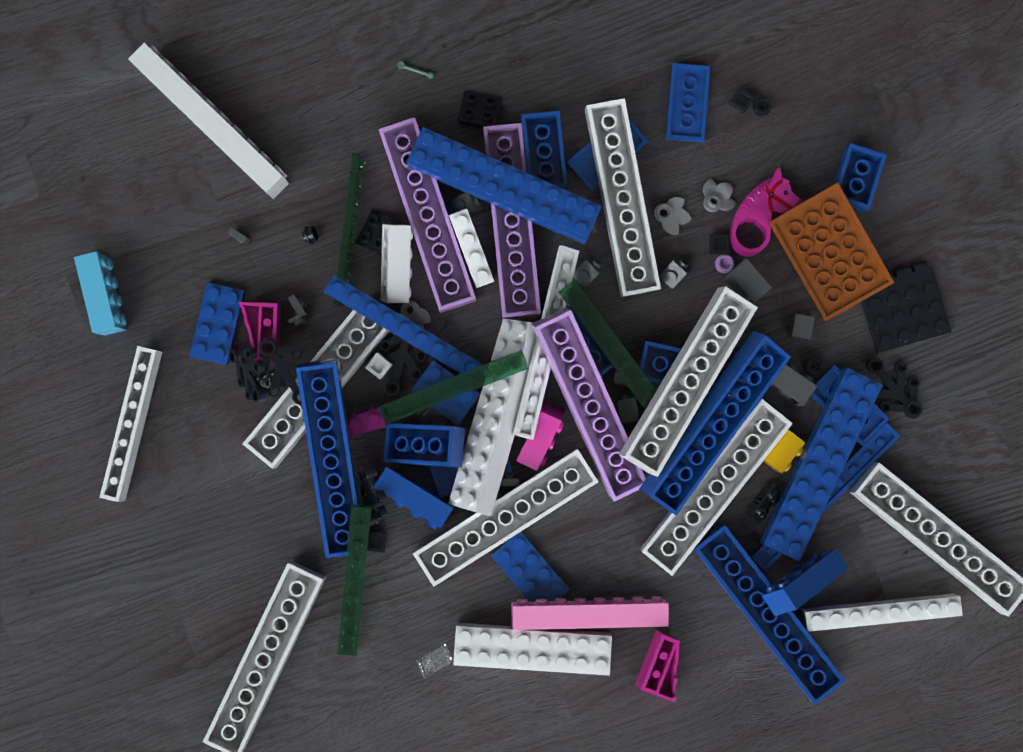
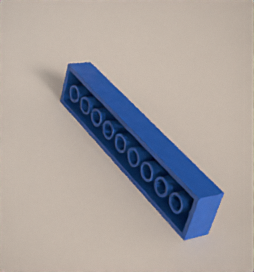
[407,127,602,245]
[639,331,791,516]
[296,358,366,558]
[760,368,883,561]
[693,523,846,705]

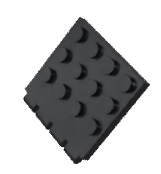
[861,261,952,354]

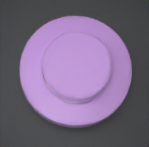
[715,254,734,273]

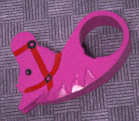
[729,167,803,257]

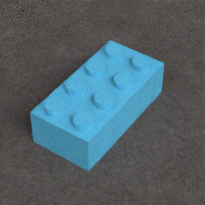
[74,251,128,336]

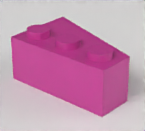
[239,302,282,362]
[516,401,565,471]
[635,630,680,703]

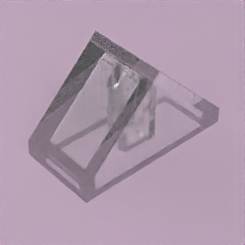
[416,644,453,678]

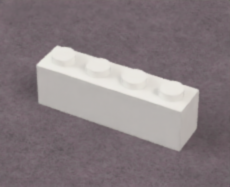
[448,208,494,288]
[381,224,413,303]

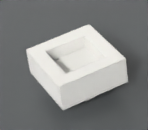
[365,353,393,380]

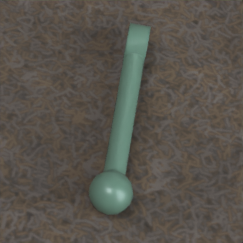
[397,61,435,79]

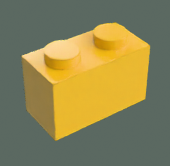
[763,430,805,473]

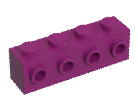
[347,405,387,438]

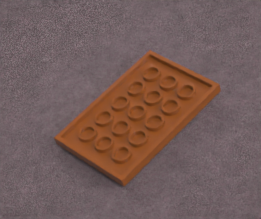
[768,182,894,321]

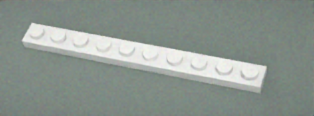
[513,245,579,440]

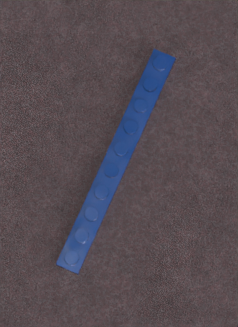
[323,275,488,387]
[750,422,900,571]

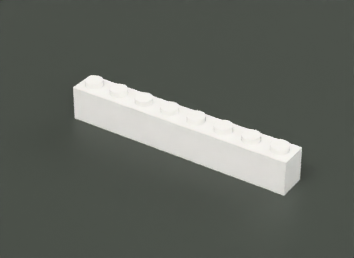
[99,346,162,502]
[800,593,963,632]

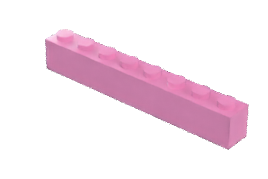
[511,596,669,630]

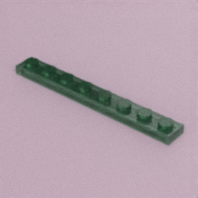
[333,152,365,307]
[558,280,656,409]
[378,349,529,424]
[337,504,372,656]

